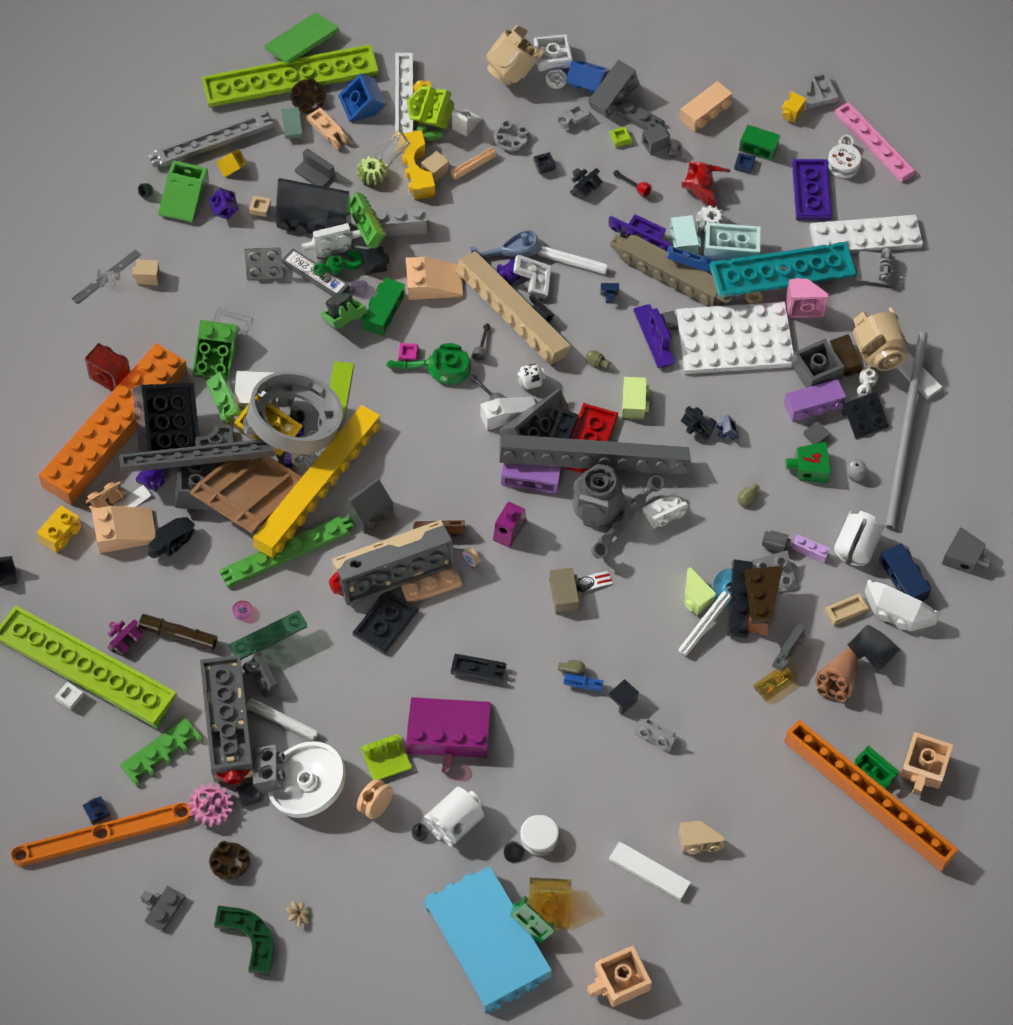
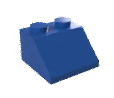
[566,60,611,93]
[338,73,386,122]

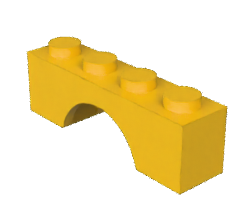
[398,130,435,200]

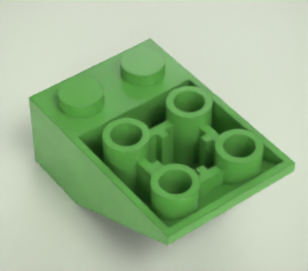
[158,160,209,223]
[192,320,240,380]

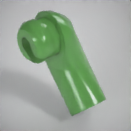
[417,125,443,141]

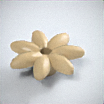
[286,901,310,927]

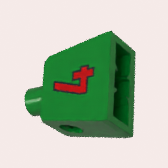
[785,442,831,483]

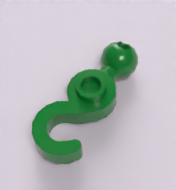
[312,249,362,277]

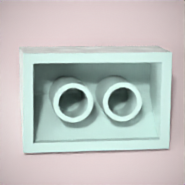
[704,223,761,261]

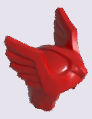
[681,161,731,208]

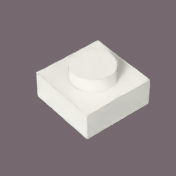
[55,682,84,710]

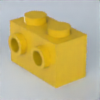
[36,505,81,553]

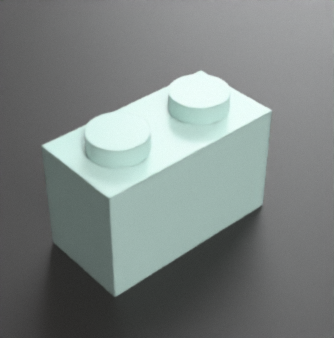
[670,215,701,254]

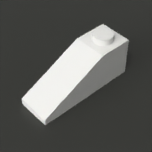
[480,397,536,431]

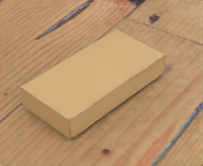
[825,593,869,626]

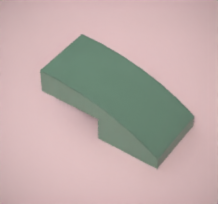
[281,107,303,139]

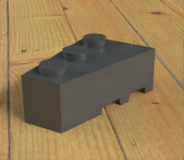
[588,60,640,118]

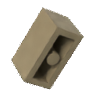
[549,568,582,614]

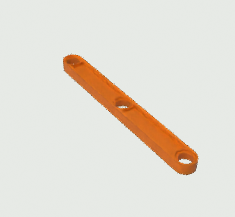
[11,802,191,867]

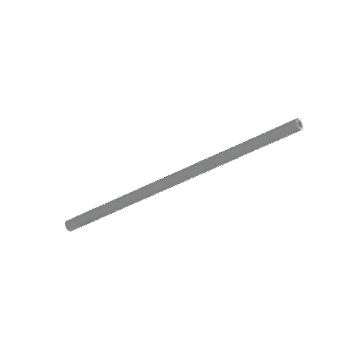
[885,332,928,529]

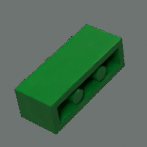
[361,277,406,336]

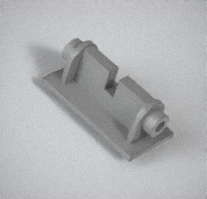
[634,718,678,753]

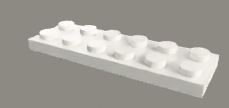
[809,215,923,254]

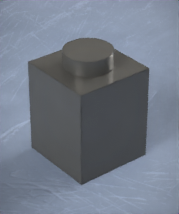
[641,124,670,155]

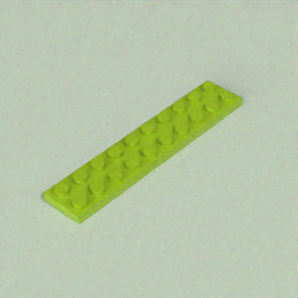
[201,44,379,108]
[0,605,177,727]

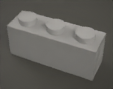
[373,207,427,237]

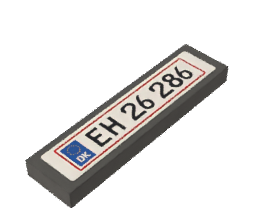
[282,248,350,296]

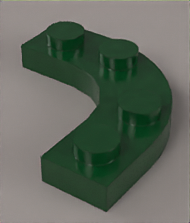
[214,905,274,975]

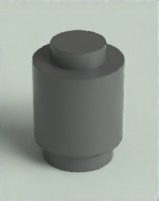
[762,530,792,552]

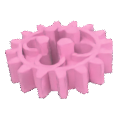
[188,783,233,827]

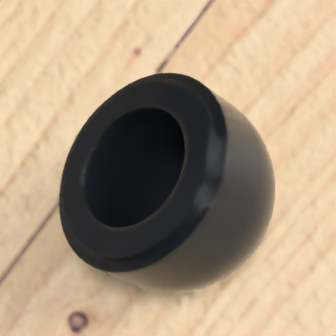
[503,841,524,863]

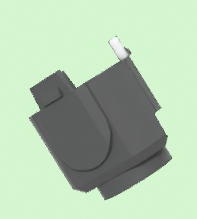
[572,464,624,529]

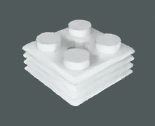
[533,34,573,71]

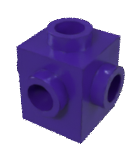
[209,188,239,220]

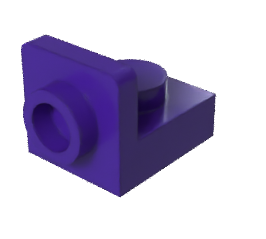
[497,259,522,285]
[135,469,166,492]

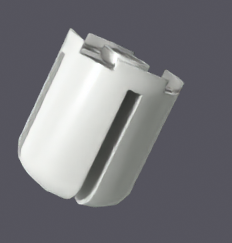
[834,511,885,566]

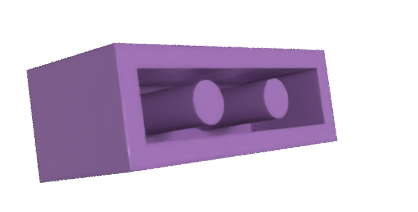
[784,379,846,421]
[501,463,561,493]

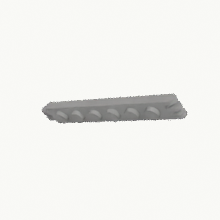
[148,111,275,167]

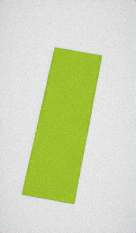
[329,361,354,420]

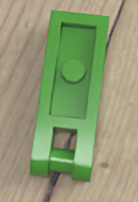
[206,372,241,423]

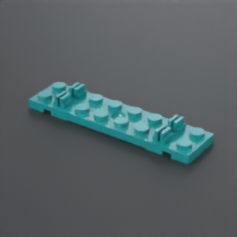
[709,241,856,298]

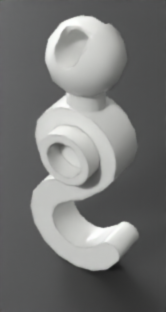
[857,360,878,397]

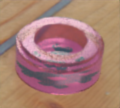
[232,600,253,621]
[441,752,453,774]

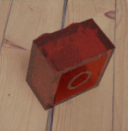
[84,343,131,392]

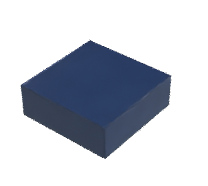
[734,153,756,174]

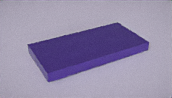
[792,159,832,220]

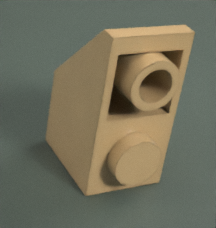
[678,820,724,855]

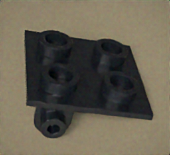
[842,392,889,439]

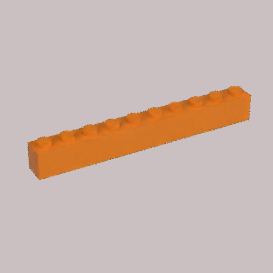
[784,719,958,872]

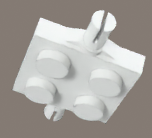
[301,223,362,258]

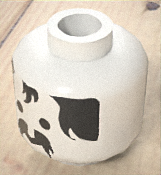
[517,363,546,390]

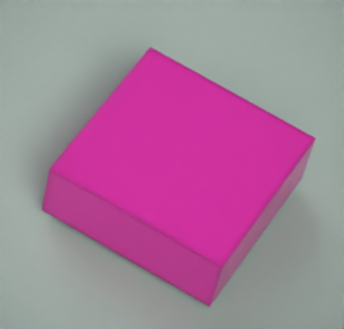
[398,343,418,362]

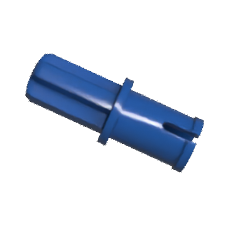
[563,673,604,692]

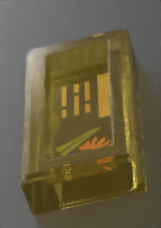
[753,667,797,702]

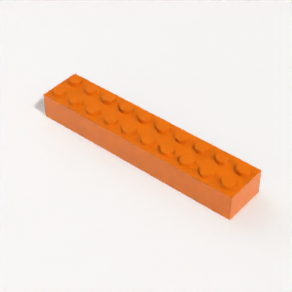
[38,343,188,505]

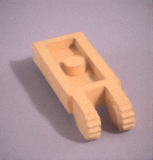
[306,108,349,150]

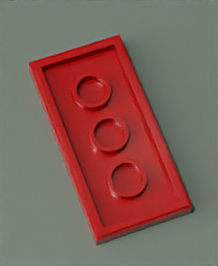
[562,403,619,473]

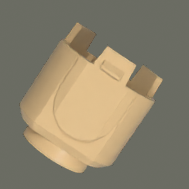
[486,24,546,85]
[853,307,909,371]

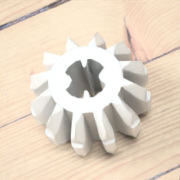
[696,205,726,234]

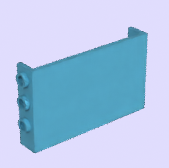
[424,866,552,1013]

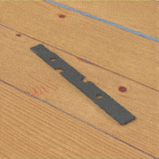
[71,250,141,304]

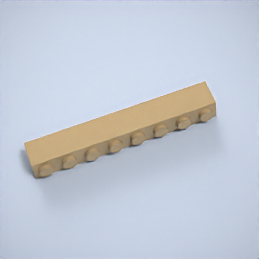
[456,251,570,365]

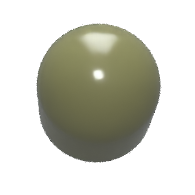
[585,350,610,369]
[737,483,760,506]
[558,660,586,676]

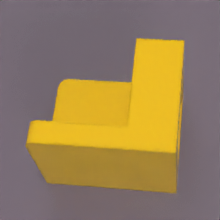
[216,149,248,177]

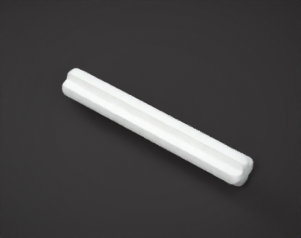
[538,246,608,274]
[678,591,731,656]
[246,698,318,741]

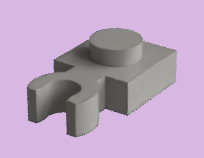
[557,102,590,129]

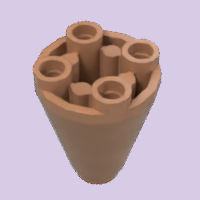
[815,648,859,703]

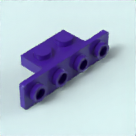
[608,214,674,251]
[633,304,675,369]

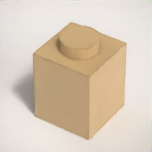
[421,151,449,183]
[132,259,160,286]

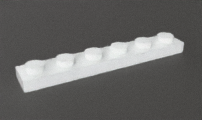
[395,53,413,140]

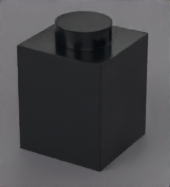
[362,246,390,275]

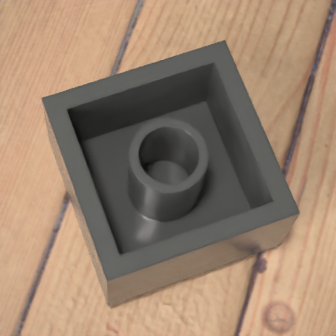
[791,339,844,388]

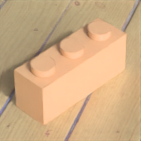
[679,81,732,132]

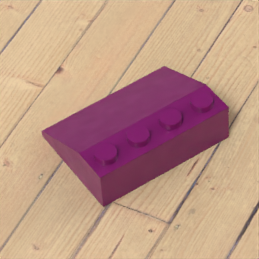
[406,697,491,758]

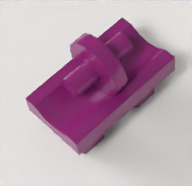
[107,619,143,655]

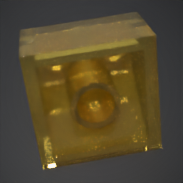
[528,877,571,928]

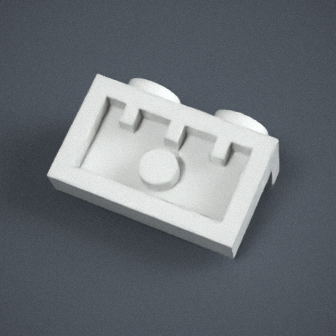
[642,492,688,528]

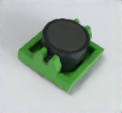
[320,292,368,329]

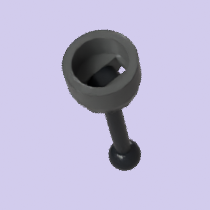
[471,323,490,362]
[470,375,506,401]

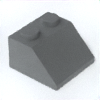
[348,477,393,533]

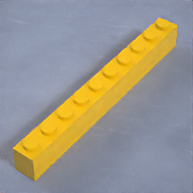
[253,405,381,558]

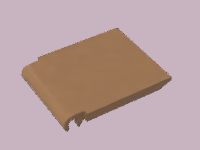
[190,457,302,533]

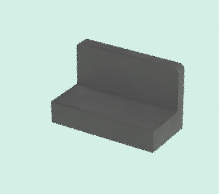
[295,148,335,187]

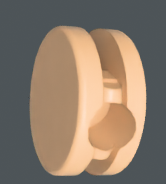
[357,779,393,819]

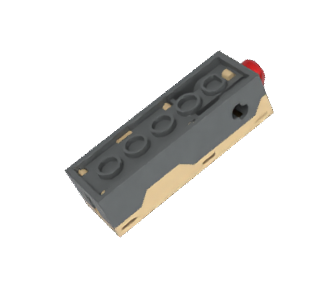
[328,520,456,606]
[200,655,253,785]

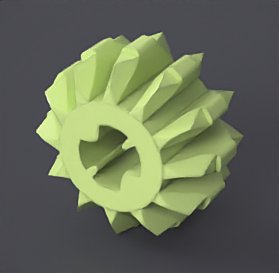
[357,156,387,186]

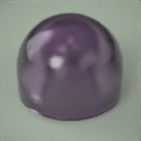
[350,280,369,297]

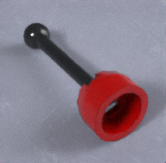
[613,170,652,197]

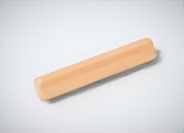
[451,147,497,180]

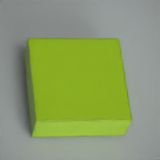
[609,127,632,148]

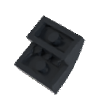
[847,625,900,672]

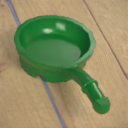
[386,343,471,385]

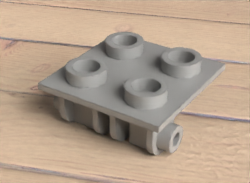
[244,246,283,280]
[856,248,895,286]
[750,551,797,593]

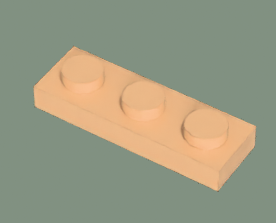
[401,567,462,604]

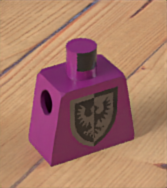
[493,502,527,548]

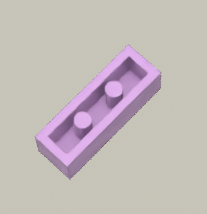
[791,534,830,563]

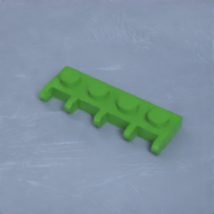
[120,718,203,787]

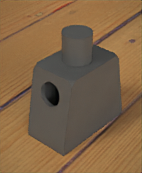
[942,527,992,573]

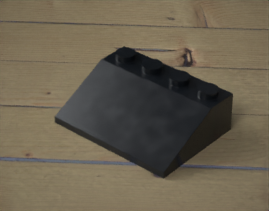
[275,178,351,234]
[133,383,200,452]

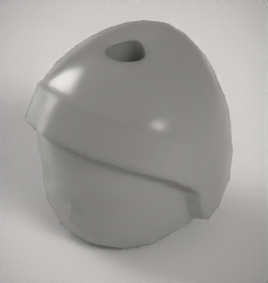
[847,459,867,481]

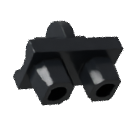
[570,168,603,200]
[681,406,717,441]

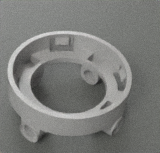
[243,371,343,466]

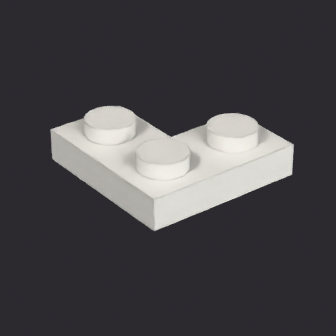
[513,255,551,299]

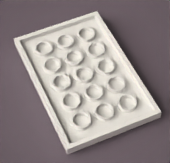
[676,302,793,374]

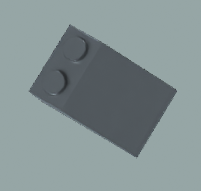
[175,463,215,511]

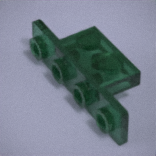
[229,611,308,660]

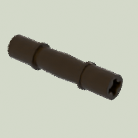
[138,613,218,651]

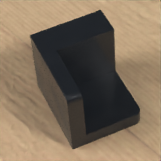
[0,556,17,586]
[609,679,639,715]

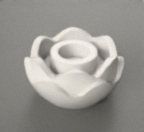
[546,69,567,89]

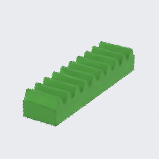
[350,192,386,248]

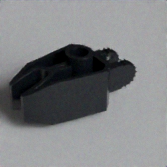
[148,517,195,559]

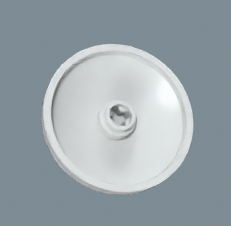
[267,742,346,818]

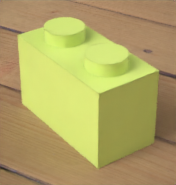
[622,377,650,419]

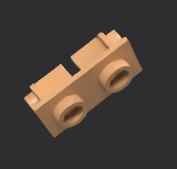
[85,481,126,512]

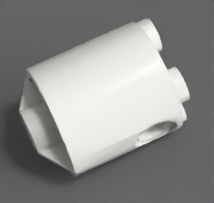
[423,787,484,847]

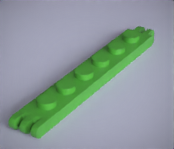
[219,516,355,588]

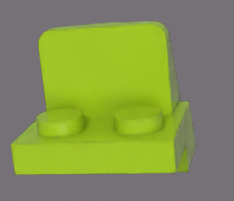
[407,86,455,129]

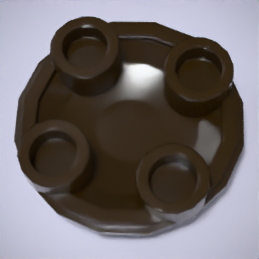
[291,78,325,113]
[209,841,250,880]

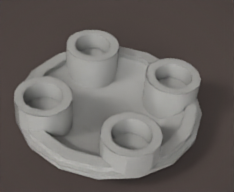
[494,120,529,151]

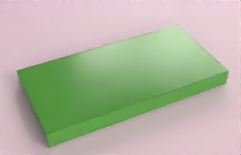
[265,12,339,65]

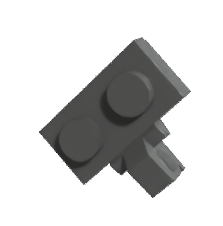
[140,886,186,932]

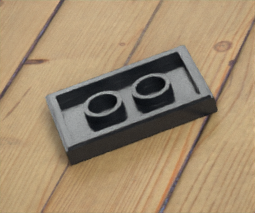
[352,591,418,655]

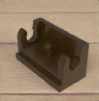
[830,334,862,377]

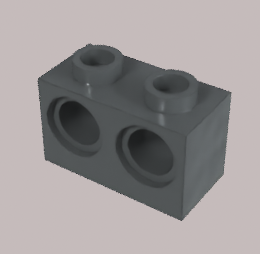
[253,744,286,794]

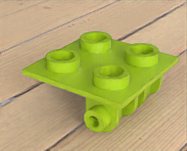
[360,733,412,780]

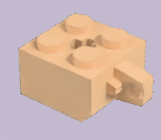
[900,732,953,796]
[587,946,652,1008]

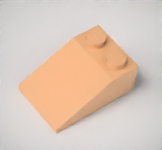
[406,257,463,300]
[92,506,155,553]

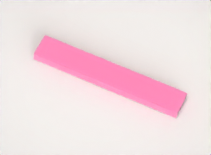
[834,102,916,183]

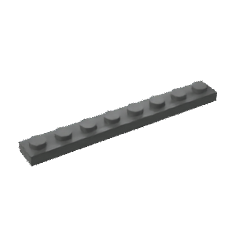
[119,439,274,473]

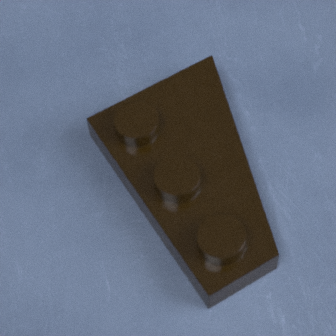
[744,566,783,624]

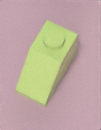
[684,567,716,616]

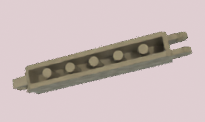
[610,235,732,307]

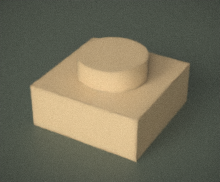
[249,196,271,217]

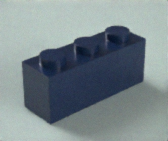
[879,543,931,601]

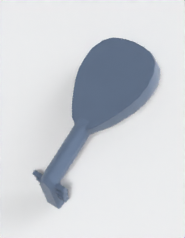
[470,230,541,259]

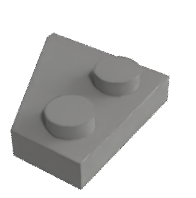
[805,71,838,109]

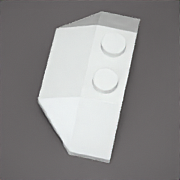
[865,580,940,632]

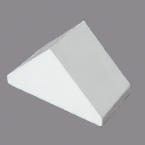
[452,110,482,137]

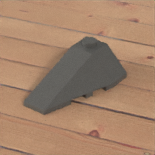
[500,389,568,437]

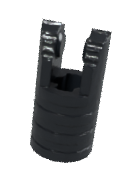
[525,294,554,323]

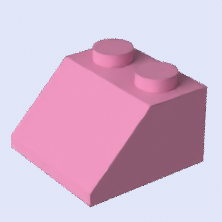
[786,278,828,318]

